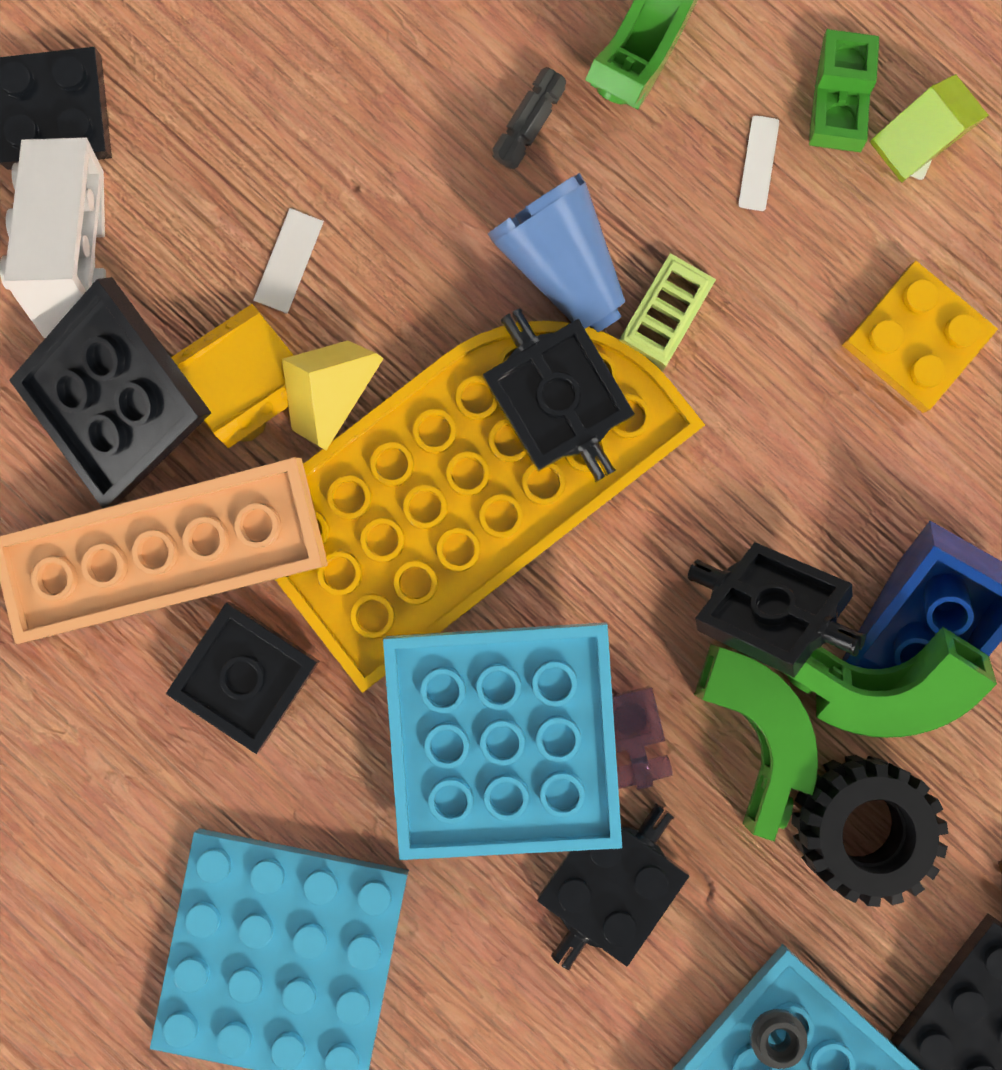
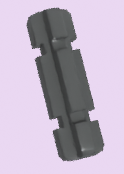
[493,67,566,169]

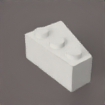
[0,138,106,338]

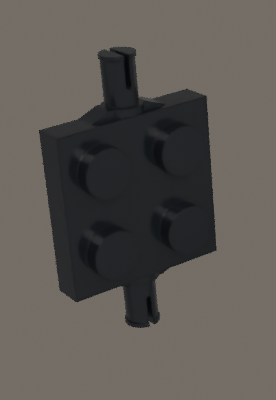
[483,308,635,482]
[688,542,866,678]
[537,803,689,970]

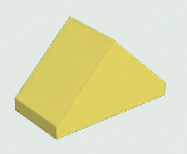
[282,340,384,450]

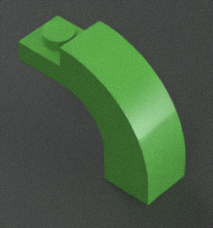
[585,0,698,110]
[786,627,997,738]
[694,644,818,841]

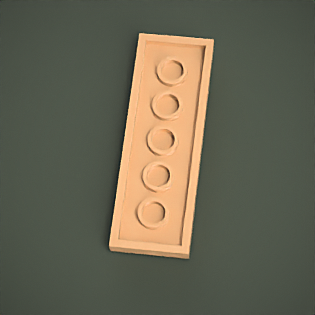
[0,457,328,645]

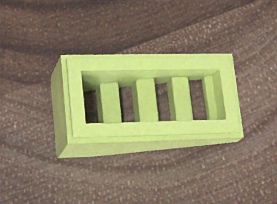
[619,253,716,371]

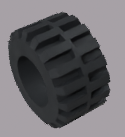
[791,755,948,907]

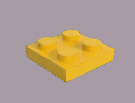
[842,260,998,413]

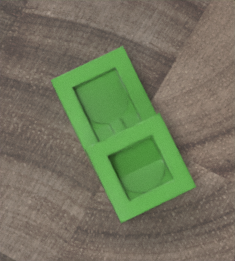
[809,29,879,152]

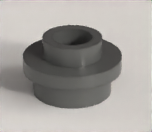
[750,1009,807,1069]

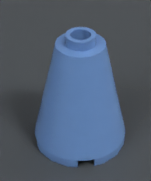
[488,173,625,332]

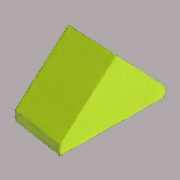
[870,74,989,183]

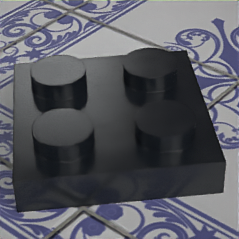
[0,47,112,170]
[166,602,320,754]

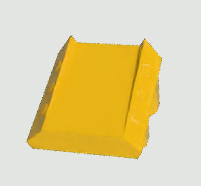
[171,304,294,449]

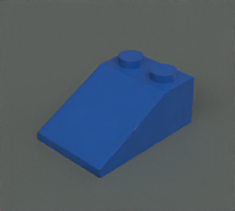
[842,521,1002,669]

